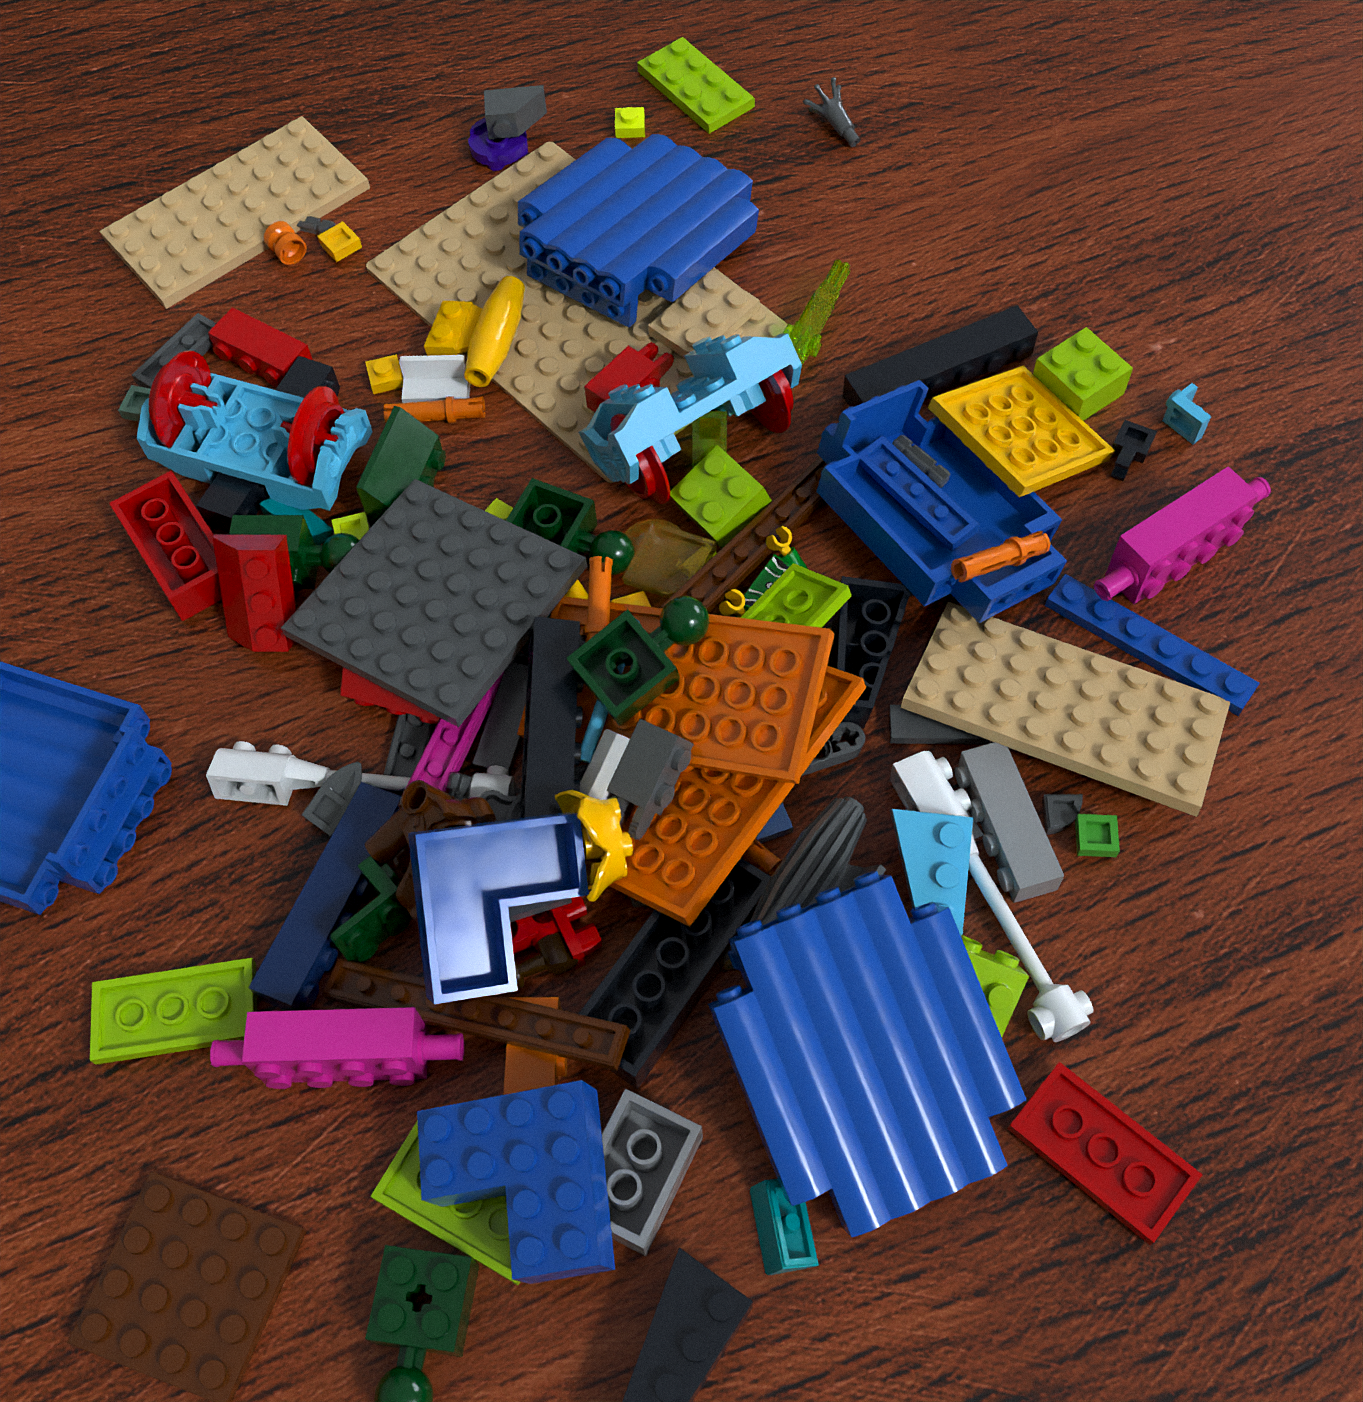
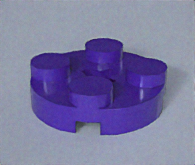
[468,118,528,171]

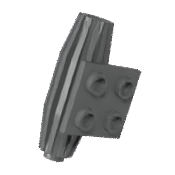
[750,796,886,925]

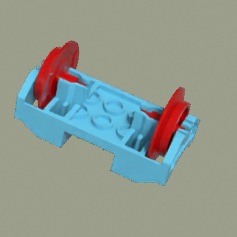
[579,333,802,504]
[136,351,373,511]

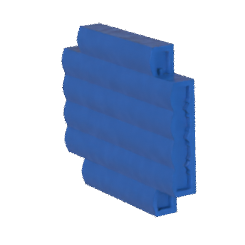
[518,134,759,328]
[0,661,172,915]
[708,870,1026,1238]

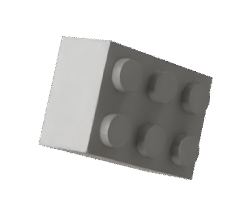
[602,1089,703,1256]

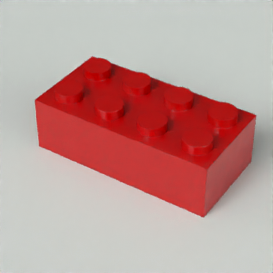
[109,470,222,622]

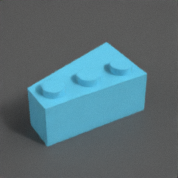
[890,809,973,935]

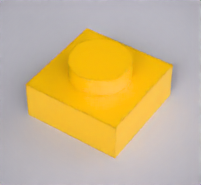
[317,221,362,262]
[365,354,403,394]

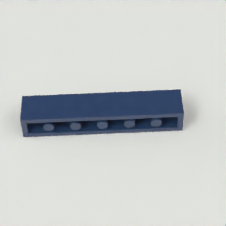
[248,782,401,1011]

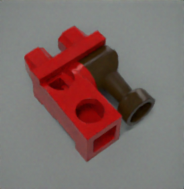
[510,896,602,992]

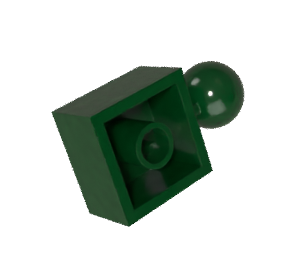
[506,478,635,575]
[229,515,359,591]
[566,596,709,726]
[365,1245,479,1402]

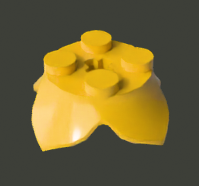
[555,790,633,902]

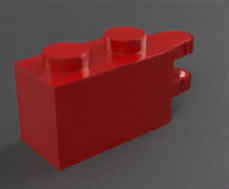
[584,342,675,412]

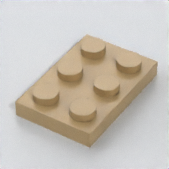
[648,269,760,358]

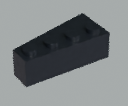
[830,576,911,729]
[622,1247,753,1402]

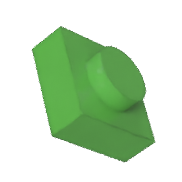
[1075,814,1120,857]

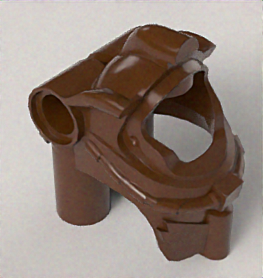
[365,780,496,921]

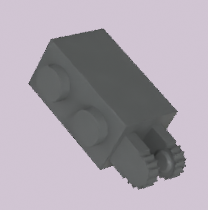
[606,719,694,840]

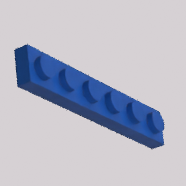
[1045,574,1260,716]

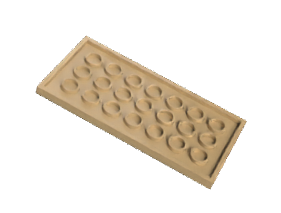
[100,116,370,309]
[900,602,1230,817]

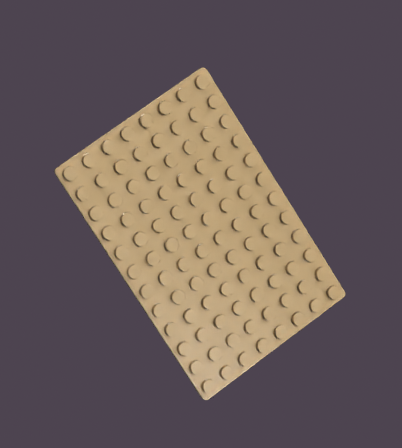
[366,142,798,483]

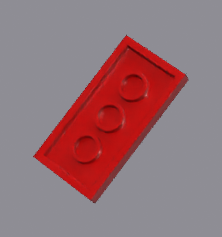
[1007,1062,1203,1245]

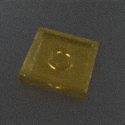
[622,521,717,599]

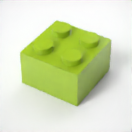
[1033,327,1133,421]
[670,445,772,549]

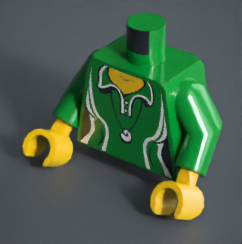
[719,526,826,628]

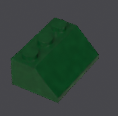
[356,406,446,527]

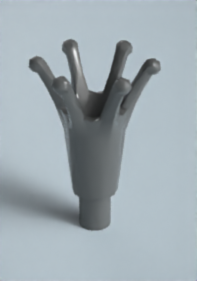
[803,77,860,147]

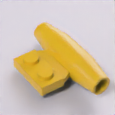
[424,276,525,387]

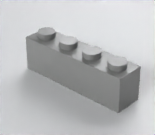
[955,742,1064,903]

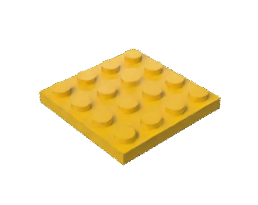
[928,365,1115,498]

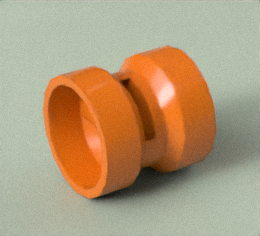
[264,221,307,265]

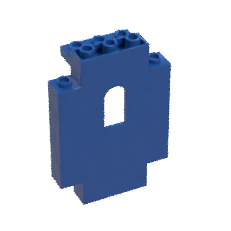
[816,380,1067,623]

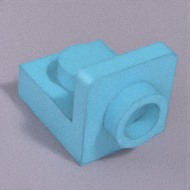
[1162,383,1211,444]

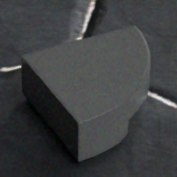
[1042,794,1083,835]

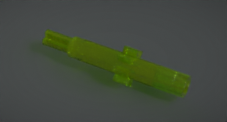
[782,259,850,365]

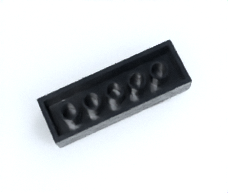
[579,858,771,1089]

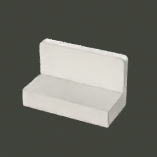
[399,355,470,403]
[580,729,630,800]

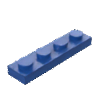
[858,435,980,552]

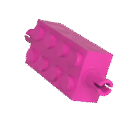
[1094,466,1271,604]
[210,1007,464,1089]

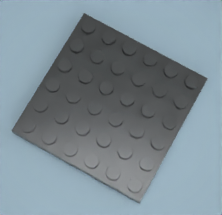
[281,479,588,728]

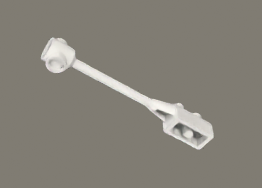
[206,741,516,822]
[890,751,1093,1042]

